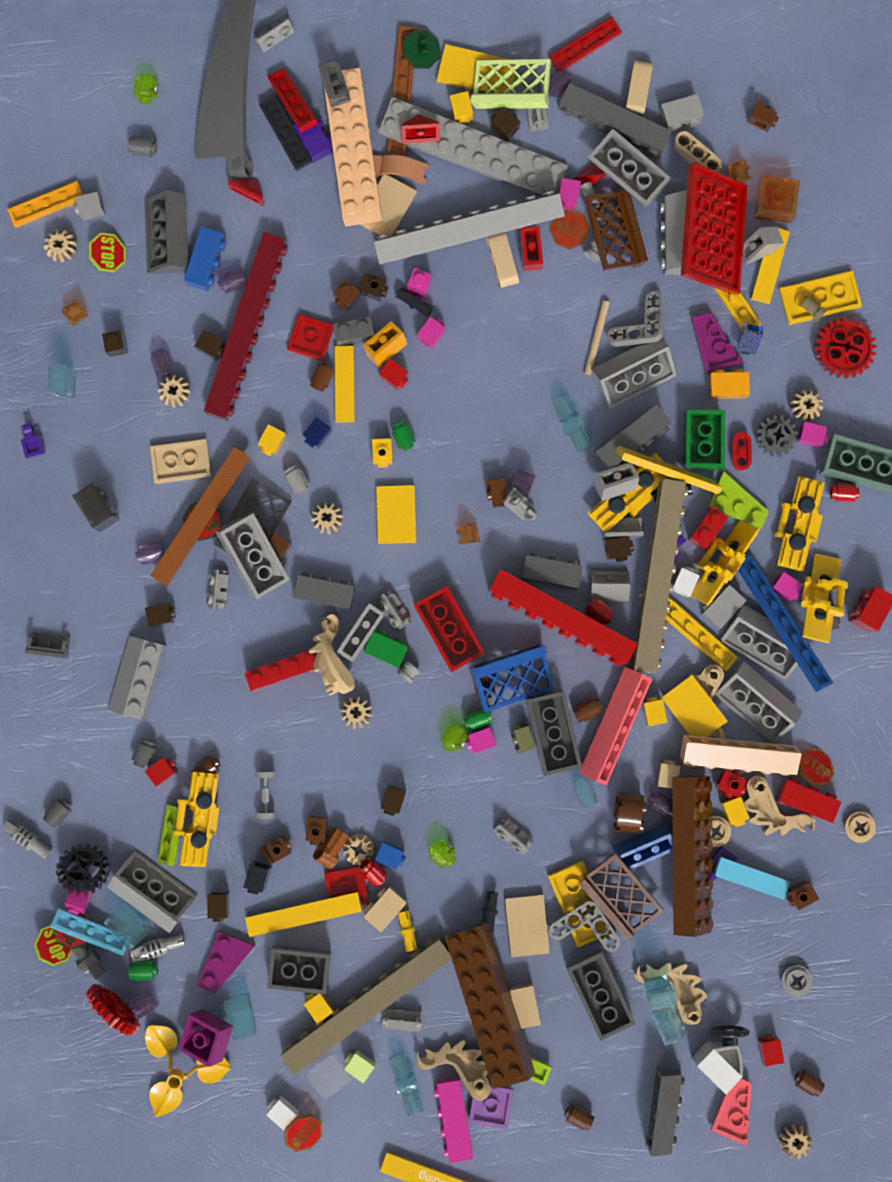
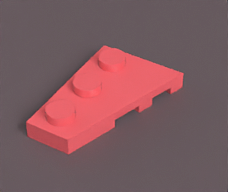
[710,1078,752,1146]

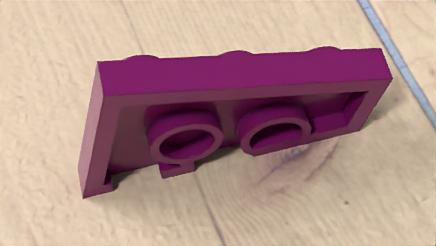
[691,313,744,373]
[197,931,255,994]

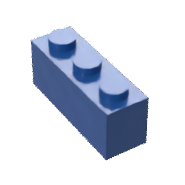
[184,226,227,291]
[612,824,673,871]

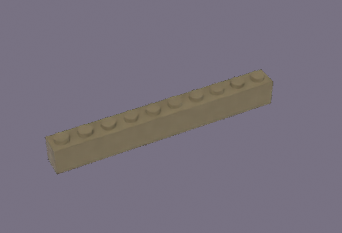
[631,479,688,674]
[281,937,452,1075]

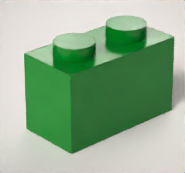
[364,630,409,668]

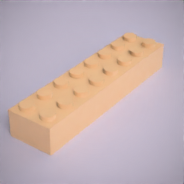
[324,68,383,227]

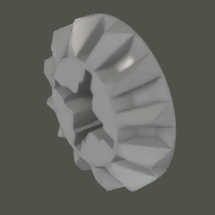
[781,965,813,997]

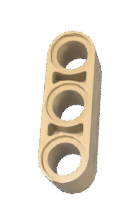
[625,60,653,116]
[673,131,722,172]
[486,232,519,288]

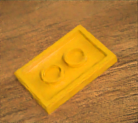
[376,485,416,544]
[661,675,728,737]

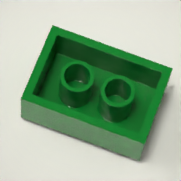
[683,410,725,471]

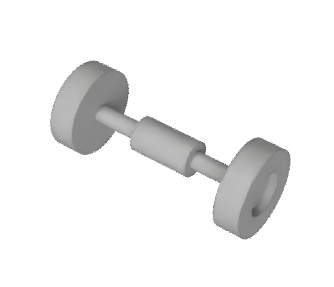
[256,771,275,819]

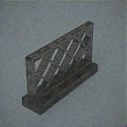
[214,478,292,552]

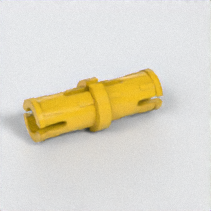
[397,910,418,952]

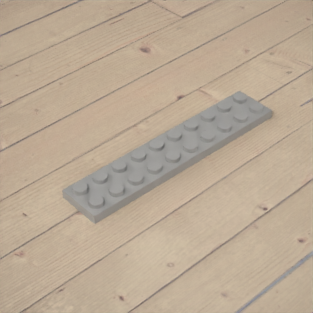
[378,97,568,197]

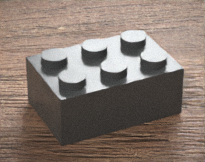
[267,945,332,994]

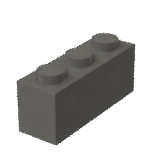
[521,553,583,589]
[293,572,355,610]

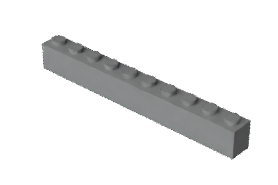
[374,190,565,264]

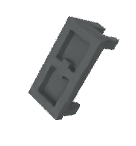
[318,61,351,108]
[25,633,70,658]

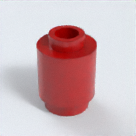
[830,482,859,503]
[585,598,614,625]
[358,858,387,887]

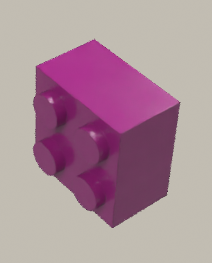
[178,1009,233,1067]

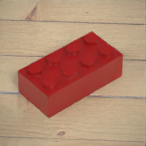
[414,586,485,673]

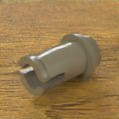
[801,297,826,320]

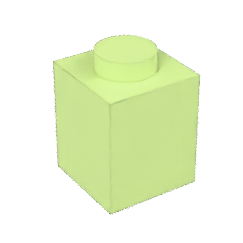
[344,1049,375,1083]

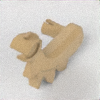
[309,614,355,695]
[689,664,725,739]
[743,776,816,836]
[634,962,707,1025]
[416,1040,491,1101]

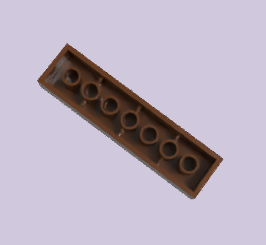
[672,775,713,937]
[445,922,536,1089]

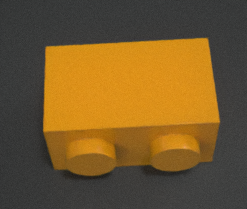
[363,321,407,368]
[708,369,750,399]

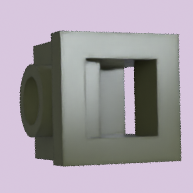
[511,723,536,754]

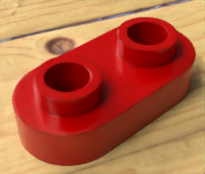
[731,432,752,471]

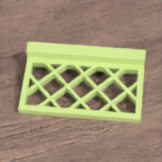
[471,59,551,109]

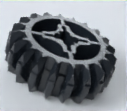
[56,844,110,896]

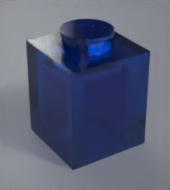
[737,322,763,355]
[302,417,332,449]

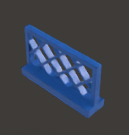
[469,645,554,713]

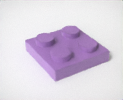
[469,1084,514,1129]

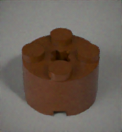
[613,792,646,833]

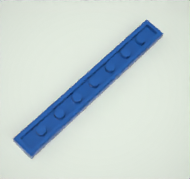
[738,554,834,693]

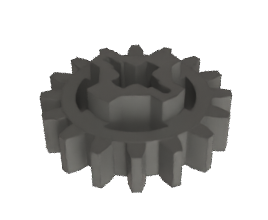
[756,415,798,457]

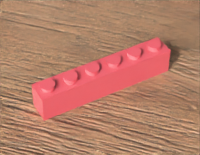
[579,667,652,786]

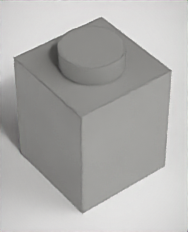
[74,192,105,221]

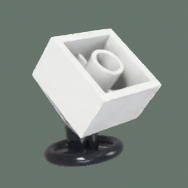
[692,1025,750,1094]

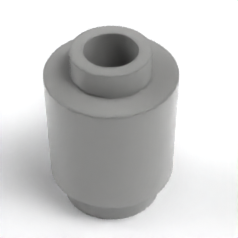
[284,465,310,495]

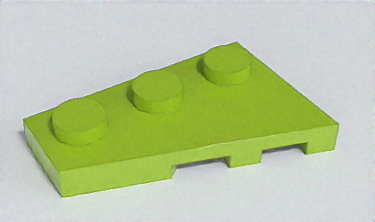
[708,472,769,529]

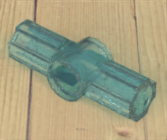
[552,394,592,453]
[389,1053,423,1116]

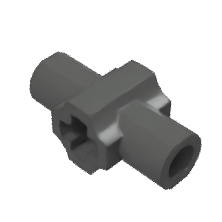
[71,944,106,980]

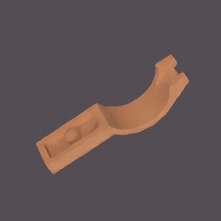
[374,155,429,184]

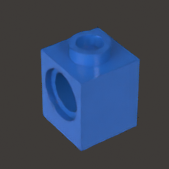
[375,841,406,870]

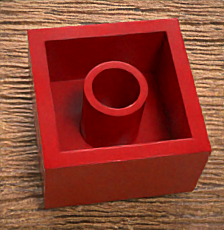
[849,586,892,633]

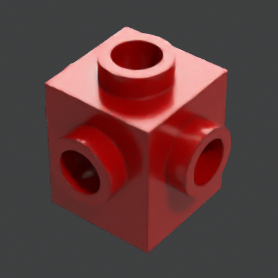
[715,769,747,799]

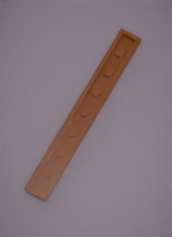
[387,25,417,175]
[150,447,251,586]

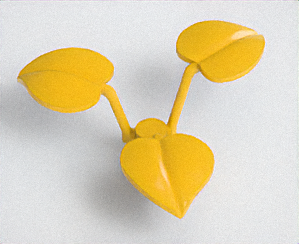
[145,1025,231,1117]

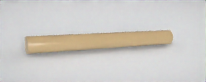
[584,300,610,375]

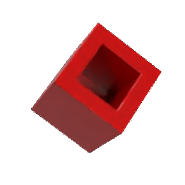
[378,359,409,390]
[144,757,177,787]
[758,1034,785,1067]

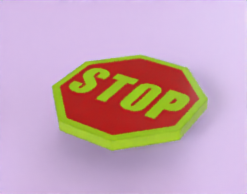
[88,233,126,273]
[33,926,74,966]

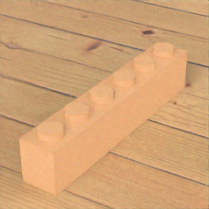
[680,735,801,776]

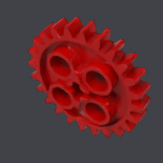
[814,317,877,379]
[85,983,140,1036]

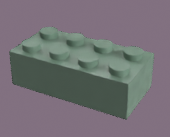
[819,434,892,494]

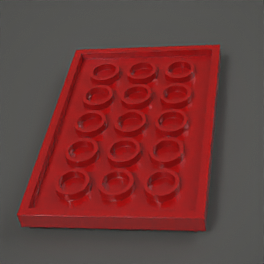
[681,162,748,295]

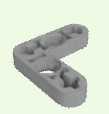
[607,291,664,347]
[548,900,620,952]

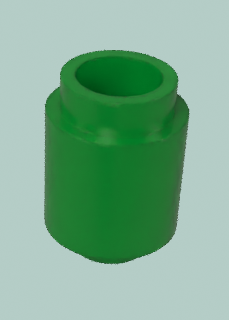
[392,421,416,451]
[463,708,493,732]
[129,959,158,981]

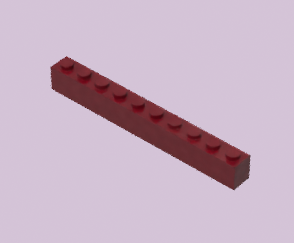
[204,232,289,421]

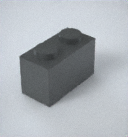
[333,317,374,346]

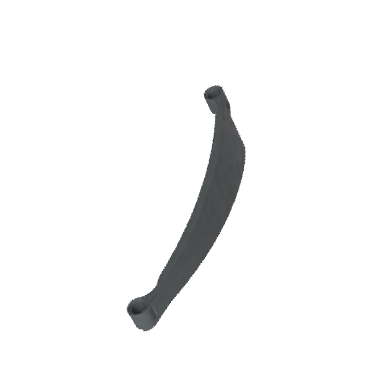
[195,0,256,178]

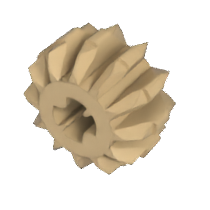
[44,229,77,263]
[158,375,191,408]
[790,389,824,422]
[311,502,344,535]
[340,696,373,729]
[779,1124,813,1159]

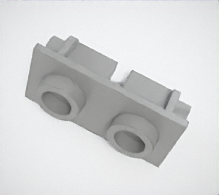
[254,17,294,53]
[527,89,549,132]
[503,487,537,521]
[206,570,229,609]
[377,590,411,631]
[493,818,534,854]
[382,1008,423,1032]

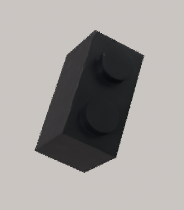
[243,861,272,895]

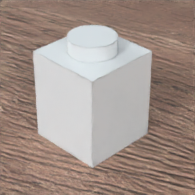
[673,566,699,598]
[266,1096,298,1130]

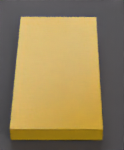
[437,44,515,93]
[779,270,862,325]
[548,860,611,948]

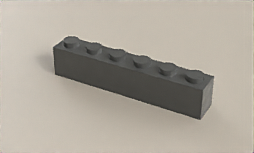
[559,83,672,157]

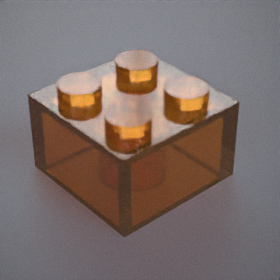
[753,175,800,224]

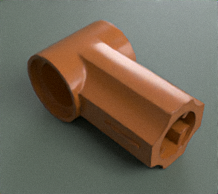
[313,827,349,869]

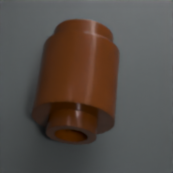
[310,362,334,392]
[572,696,602,723]
[191,756,221,774]
[794,1069,825,1097]
[564,1103,595,1131]

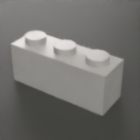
[335,603,385,662]

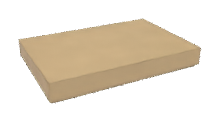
[359,175,417,237]
[150,438,212,484]
[505,894,550,957]

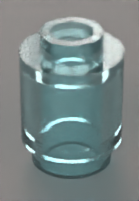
[573,777,597,807]

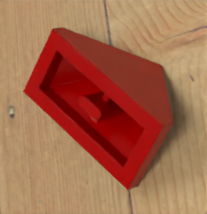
[401,114,440,144]
[574,162,607,187]
[228,178,265,206]

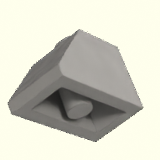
[743,226,784,265]

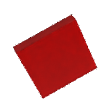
[287,314,334,362]
[324,866,369,905]

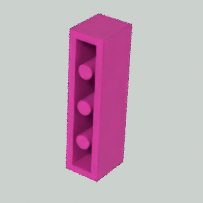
[434,1076,473,1163]

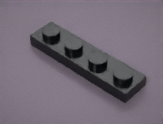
[259,95,313,171]

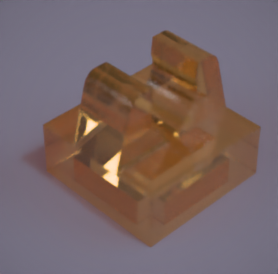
[728,160,751,183]
[61,300,89,326]
[456,523,481,544]

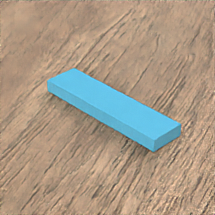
[713,856,790,900]
[50,908,131,956]

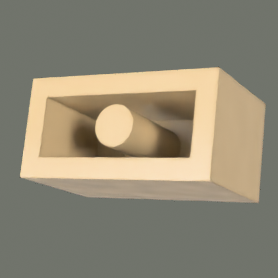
[364,886,407,932]
[509,983,541,1029]

